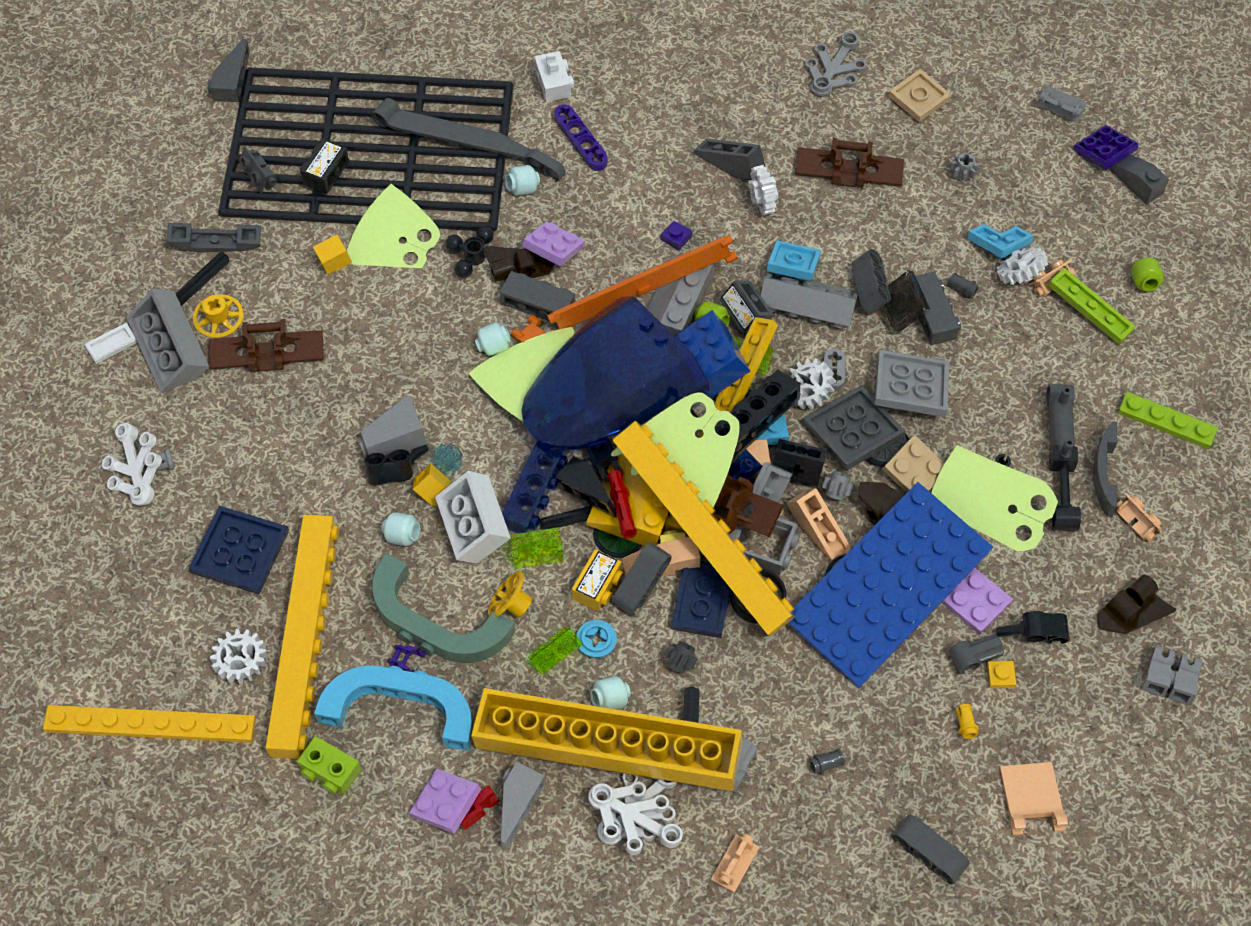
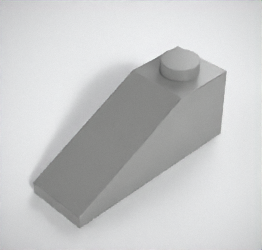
[501,761,545,851]

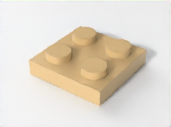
[888,69,951,122]
[882,435,945,493]

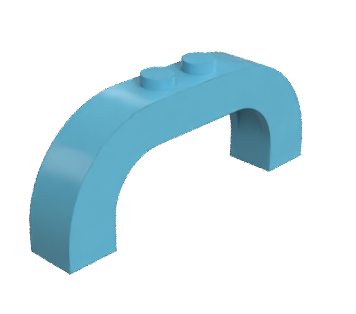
[314,666,473,751]

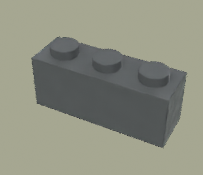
[500,271,575,324]
[906,271,961,346]

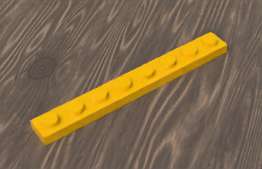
[43,705,256,743]

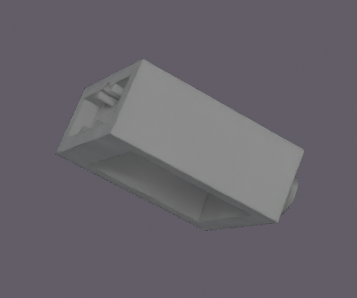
[729,507,800,576]

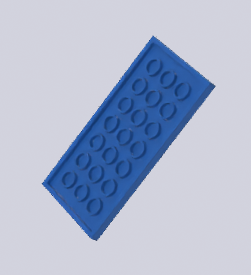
[787,482,993,688]

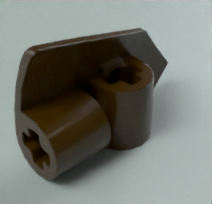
[485,246,555,282]
[858,482,904,525]
[1097,574,1177,634]

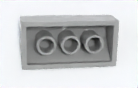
[638,253,715,343]
[761,272,859,328]
[126,289,209,393]

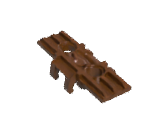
[795,137,904,187]
[209,319,324,372]
[713,473,784,538]

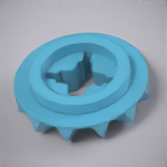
[576,620,617,659]

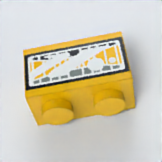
[571,549,624,612]

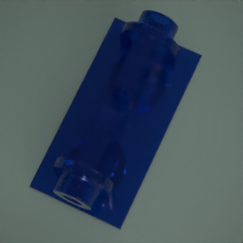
[728,449,762,480]

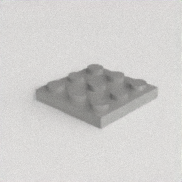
[874,350,949,417]

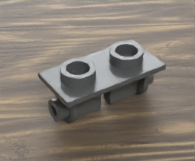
[239,146,277,193]

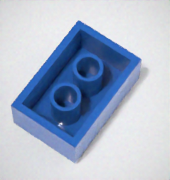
[674,310,750,398]

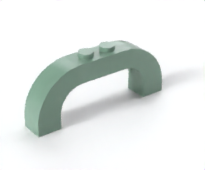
[372,553,516,663]

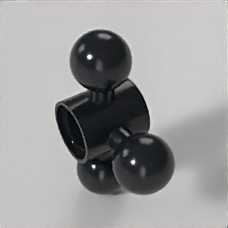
[445,226,494,278]

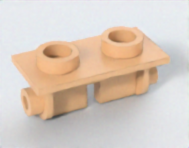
[1027,259,1075,297]
[1116,493,1162,542]
[711,834,760,893]

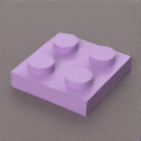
[522,221,585,266]
[942,568,1013,635]
[409,769,482,834]

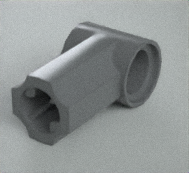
[949,634,1004,674]

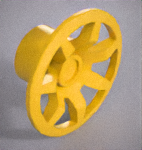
[193,295,244,338]
[488,571,532,618]

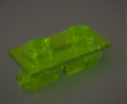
[528,626,582,675]

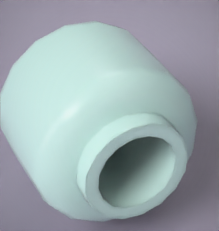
[505,165,540,196]
[475,322,512,357]
[381,512,420,546]
[590,676,631,710]

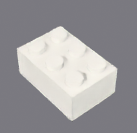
[435,471,511,563]

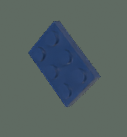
[672,561,731,638]

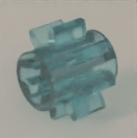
[433,443,463,473]

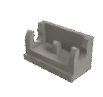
[746,462,793,509]

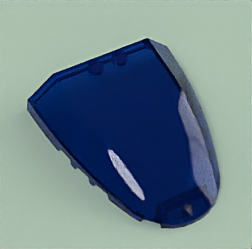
[522,296,710,450]

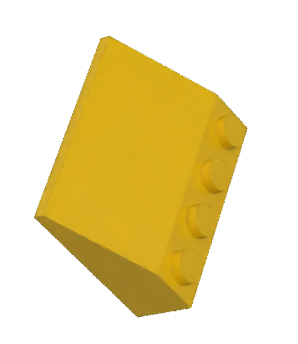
[586,447,670,546]

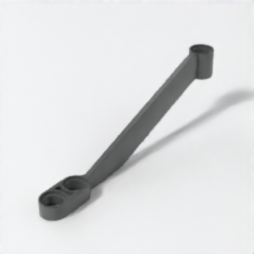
[371,98,566,182]

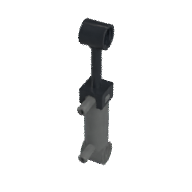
[1046,384,1081,531]

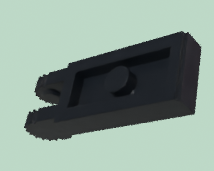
[580,424,624,483]

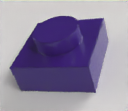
[660,221,692,250]

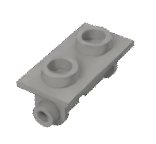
[1038,85,1087,123]

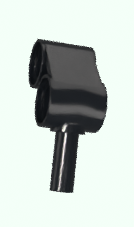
[364,445,429,485]
[996,611,1070,644]

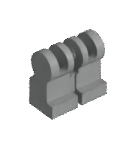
[1141,645,1202,705]

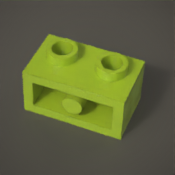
[297,736,361,795]

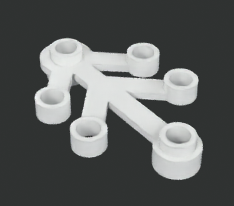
[102,423,162,506]
[598,773,677,845]
[588,781,683,855]

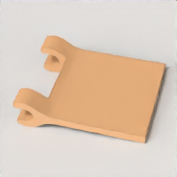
[1000,762,1068,836]

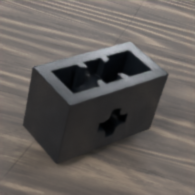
[773,439,826,486]

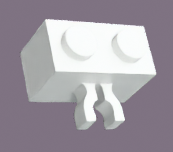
[534,51,574,102]

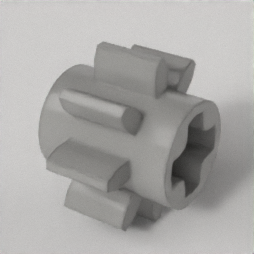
[950,152,979,181]
[822,471,854,500]

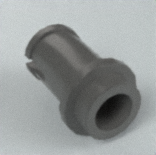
[947,273,979,298]
[810,748,845,775]

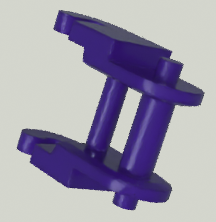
[387,644,426,672]

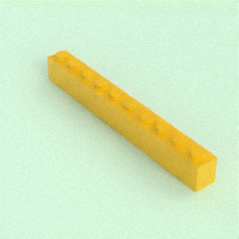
[613,421,795,636]
[265,515,339,759]

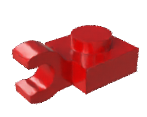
[461,786,500,830]

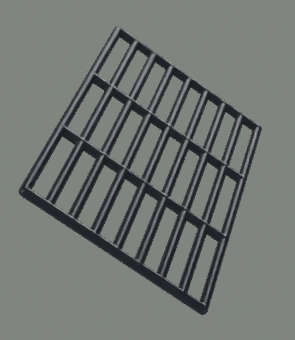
[218,67,514,232]

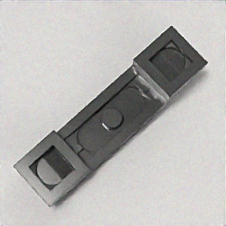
[166,223,261,252]
[1093,422,1117,517]

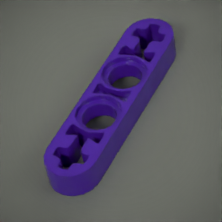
[554,104,608,171]

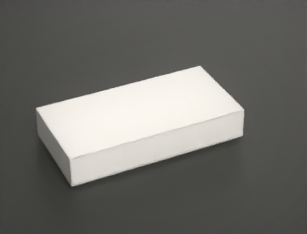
[84,323,138,364]

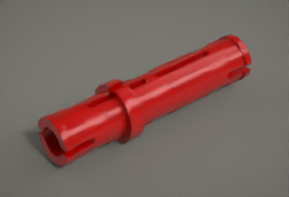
[607,470,637,539]

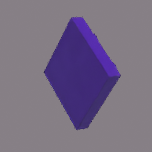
[1074,125,1138,170]

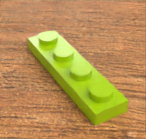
[1048,268,1136,345]
[1118,392,1218,449]

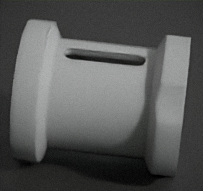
[147,448,174,471]

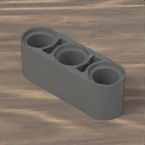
[852,249,891,314]
[612,542,672,617]
[891,814,970,885]

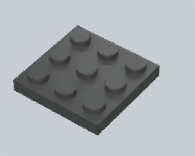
[803,385,905,471]

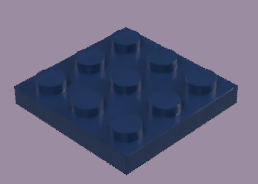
[188,505,289,594]

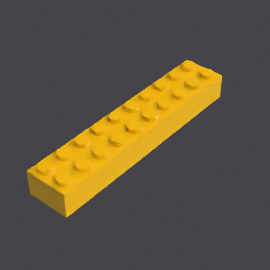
[471,688,743,791]

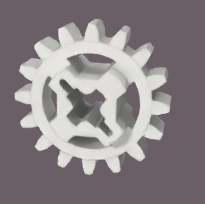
[748,165,778,215]
[997,247,1048,285]
[790,358,836,410]
[210,629,268,684]

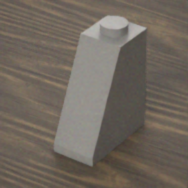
[359,395,427,459]

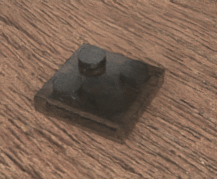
[880,270,930,335]

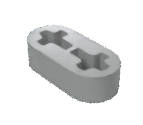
[824,348,845,392]

